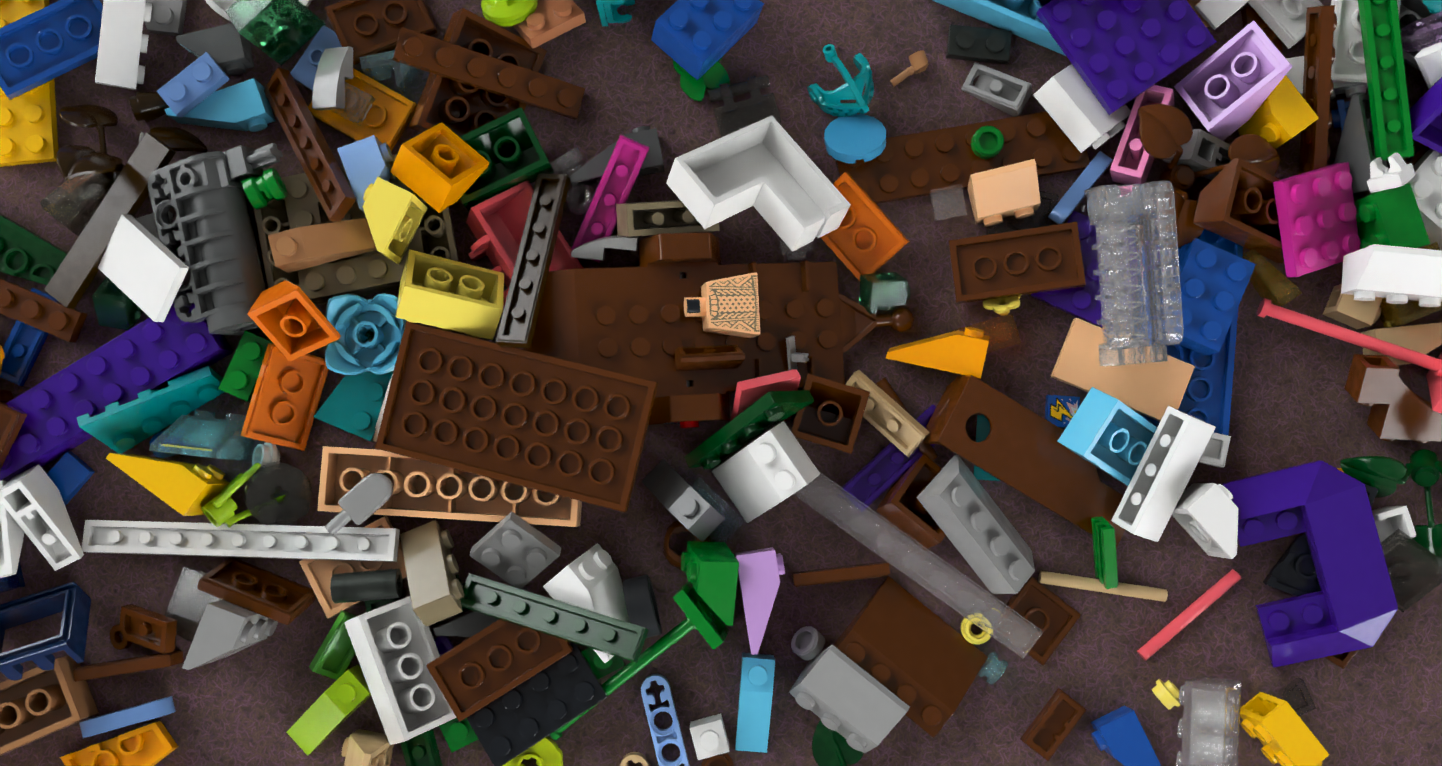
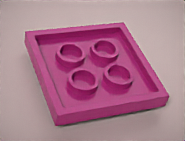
[1273,162,1361,277]

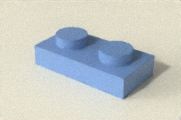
[157,52,230,118]

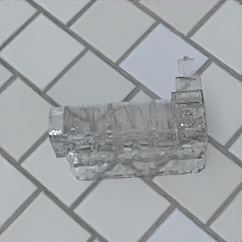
[1081,180,1183,366]

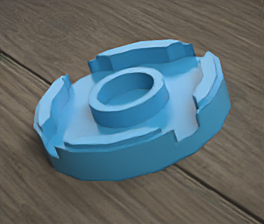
[824,114,886,164]

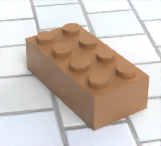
[0,655,99,756]

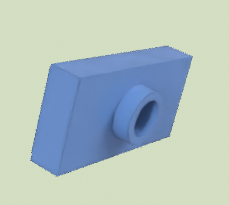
[290,25,342,91]

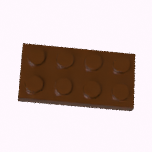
[949,222,1086,304]
[426,594,573,722]

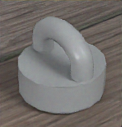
[791,626,825,660]

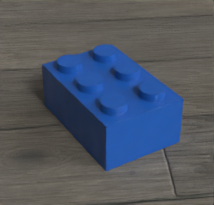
[651,0,764,80]
[1147,238,1256,356]

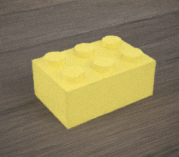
[396,249,504,340]

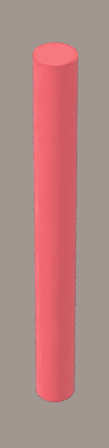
[1137,569,1242,661]

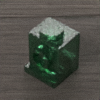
[859,272,910,314]

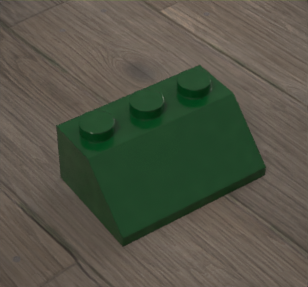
[460,107,554,211]

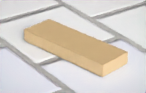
[845,370,930,457]

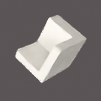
[1372,506,1416,543]

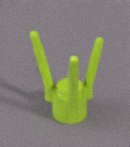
[201,463,288,528]

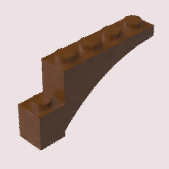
[1345,354,1442,443]

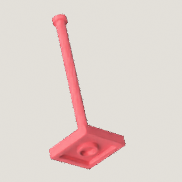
[1257,298,1442,414]

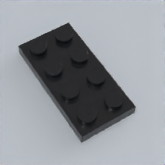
[467,642,609,766]

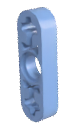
[1048,151,1113,224]
[79,696,176,738]

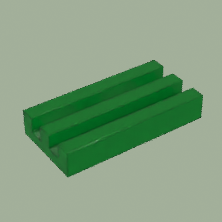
[1091,516,1118,589]

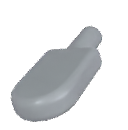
[325,473,393,535]

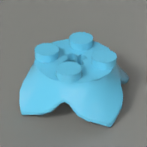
[325,293,406,375]

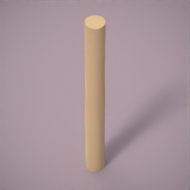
[1038,570,1168,602]

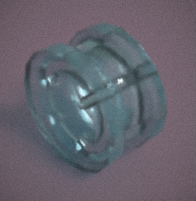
[978,652,1008,685]

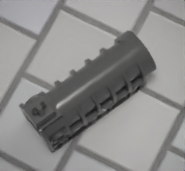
[148,143,283,335]

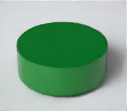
[971,126,1004,159]

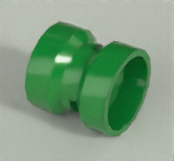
[242,167,288,210]

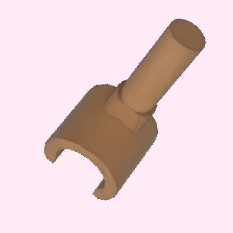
[890,50,928,87]

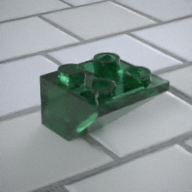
[225,0,326,66]

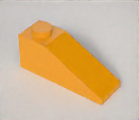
[886,327,990,379]

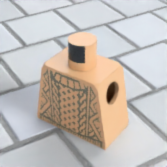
[684,273,761,338]

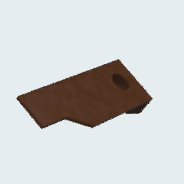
[924,375,1125,549]

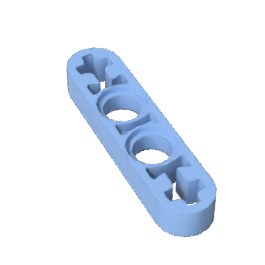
[641,674,690,766]

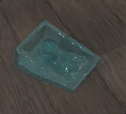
[149,410,254,461]

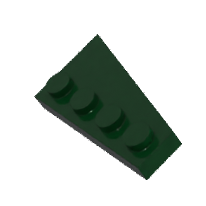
[0,213,68,285]
[684,390,814,470]

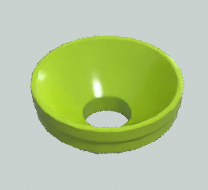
[481,0,538,27]

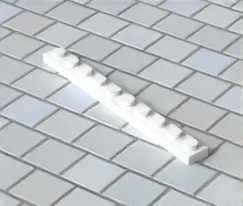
[81,520,400,562]

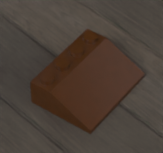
[409,8,547,137]
[833,576,988,738]

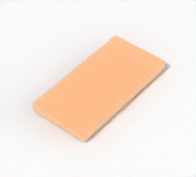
[1051,318,1195,422]

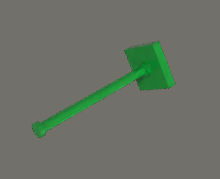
[550,582,729,740]

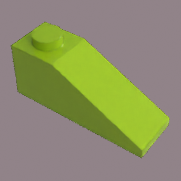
[286,665,371,756]

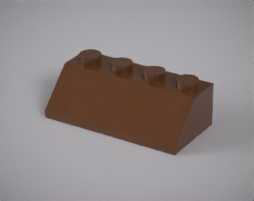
[1193,158,1284,263]

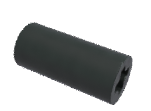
[330,569,403,603]

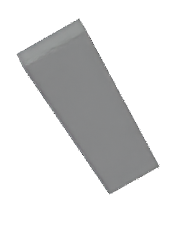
[786,336,809,370]

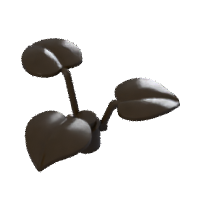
[57,104,207,193]

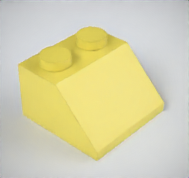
[362,177,428,264]

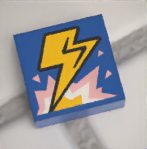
[1045,395,1080,428]

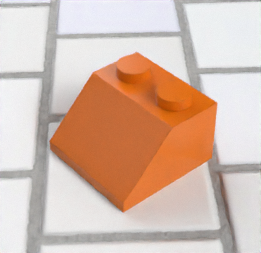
[247,280,341,361]

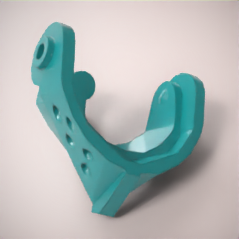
[807,44,874,117]

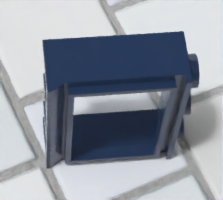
[0,581,91,681]

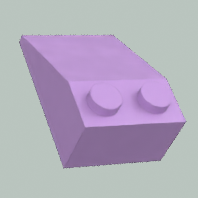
[1174,20,1293,141]
[735,547,785,655]

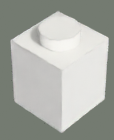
[690,713,730,760]

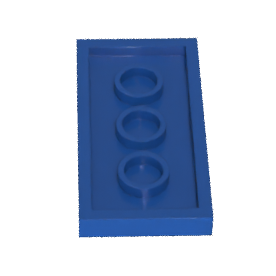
[0,0,103,100]

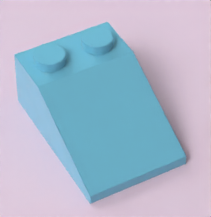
[1057,387,1157,486]

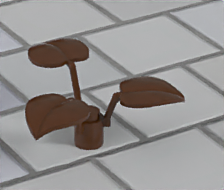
[1138,104,1280,252]

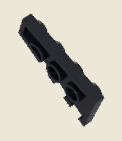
[1263,484,1379,596]

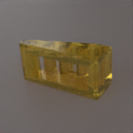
[1242,249,1302,306]

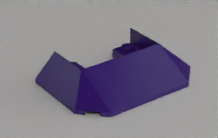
[1222,460,1398,668]

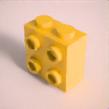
[1236,692,1330,766]

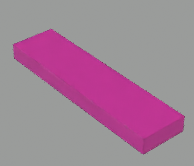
[571,134,650,263]

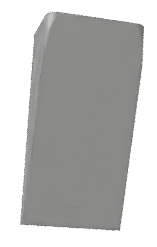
[961,62,1032,117]

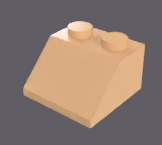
[967,159,1041,227]

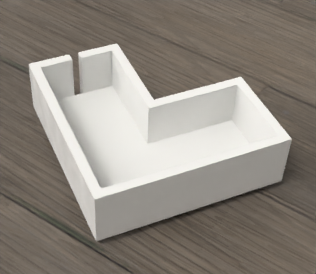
[666,115,851,252]

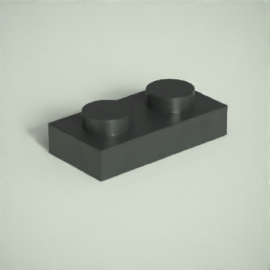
[946,25,1012,64]

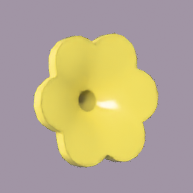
[983,295,1021,316]

